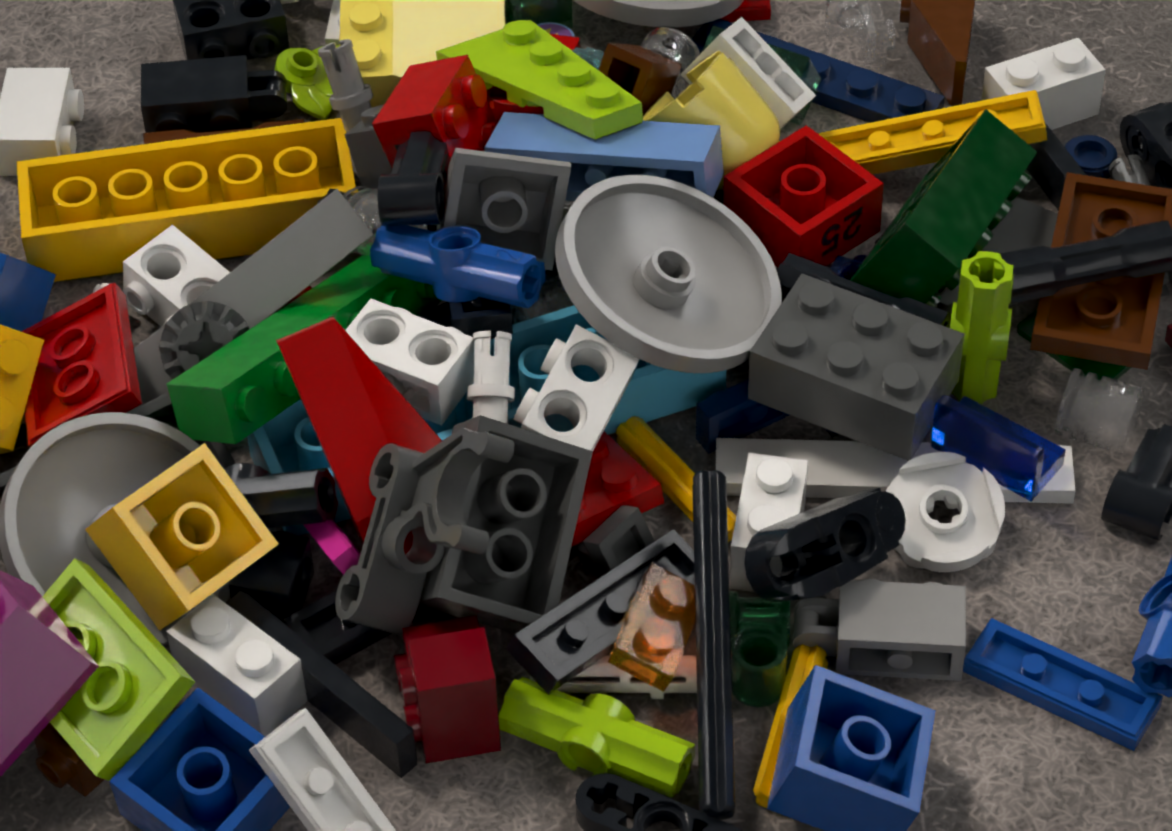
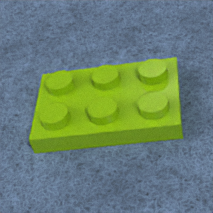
[42,558,195,781]

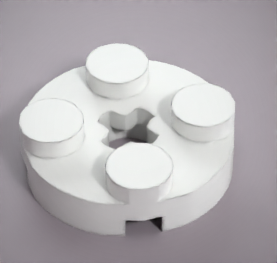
[886,452,1005,572]

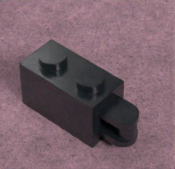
[141,55,287,133]

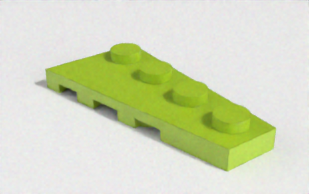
[436,20,643,139]

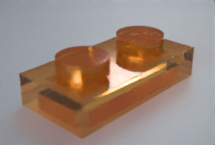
[608,563,695,692]

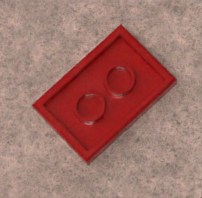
[21,282,142,448]

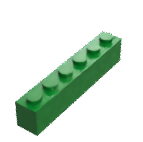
[166,251,442,444]

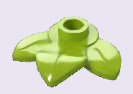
[274,45,339,120]

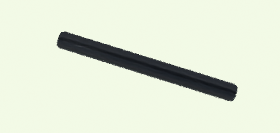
[692,470,735,820]

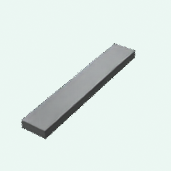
[130,189,374,411]

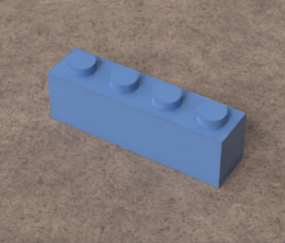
[484,112,724,201]

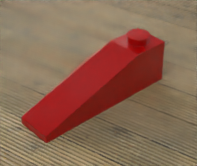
[276,317,442,555]

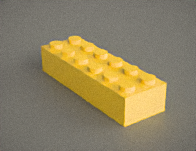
[16,118,357,282]

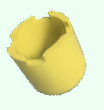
[643,51,780,191]

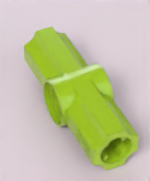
[950,251,1014,407]
[498,676,695,798]

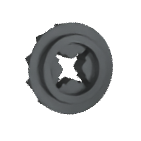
[159,301,250,380]

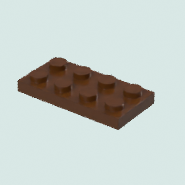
[1030,172,1172,370]

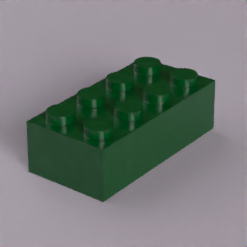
[850,109,1037,307]

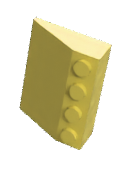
[339,0,506,108]

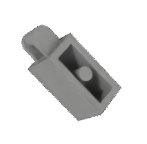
[793,579,966,681]

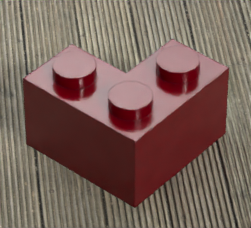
[394,615,501,764]

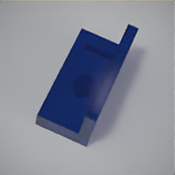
[931,395,1066,502]

